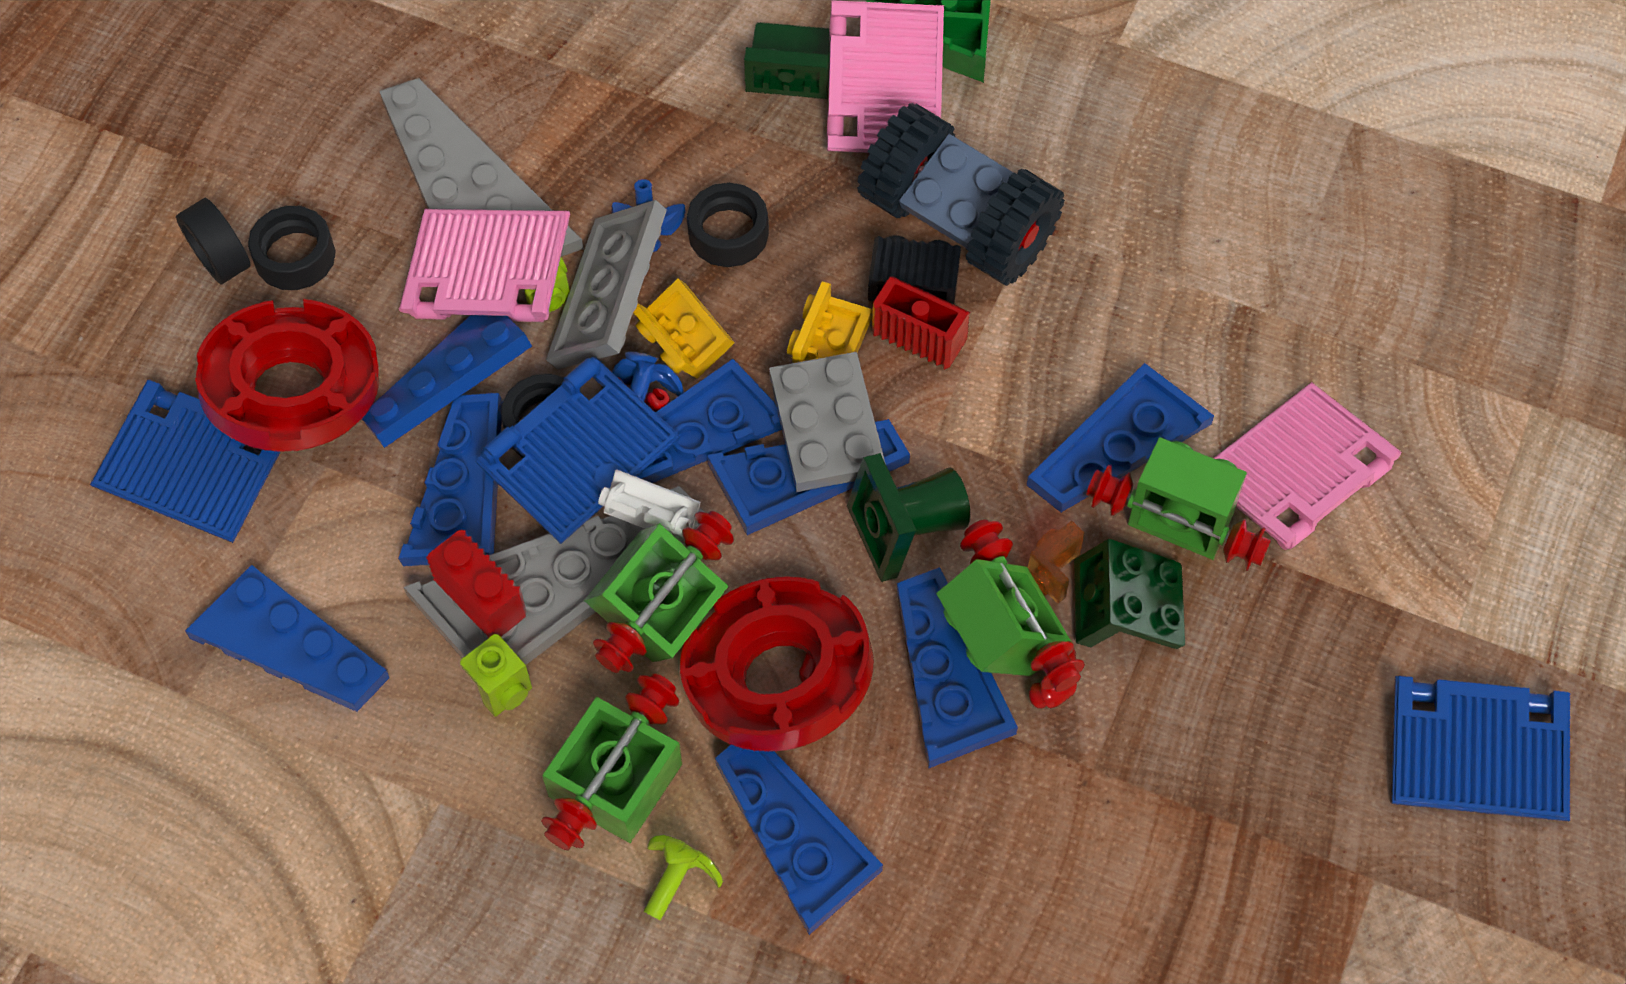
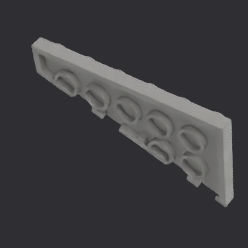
[379,78,584,257]
[404,486,704,665]

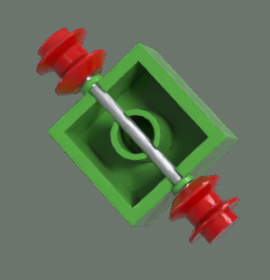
[1086,437,1271,571]
[584,511,734,673]
[936,519,1085,692]
[541,673,682,851]

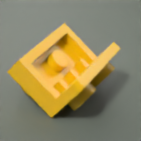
[633,279,735,379]
[787,281,872,363]

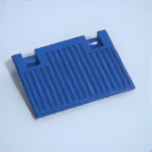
[476,357,680,544]
[90,380,281,543]
[1391,676,1570,822]

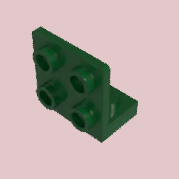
[744,22,830,99]
[1074,538,1185,649]

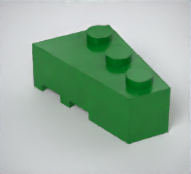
[866,0,991,83]

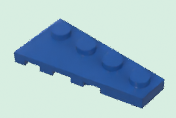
[362,315,532,448]
[637,359,782,483]
[1027,363,1214,513]
[398,393,503,566]
[707,419,910,535]
[185,565,390,712]
[897,567,1018,769]
[715,745,883,935]

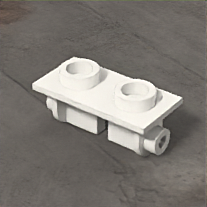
[598,470,701,545]

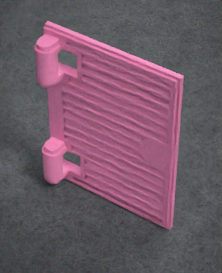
[826,0,944,153]
[399,209,570,322]
[1213,382,1401,550]

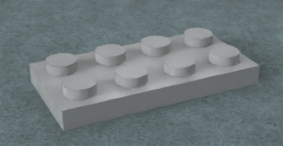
[546,200,667,369]

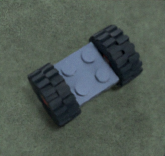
[857,103,1065,286]

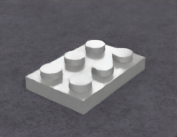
[769,352,886,492]

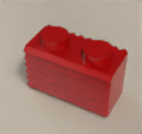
[872,276,970,369]
[426,530,526,638]

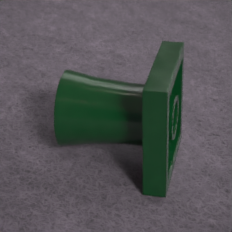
[847,453,970,582]

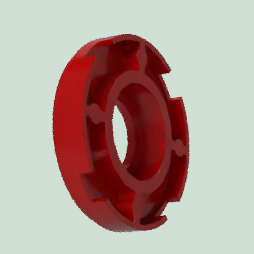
[195,299,379,451]
[680,576,874,751]

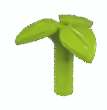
[644,835,723,920]

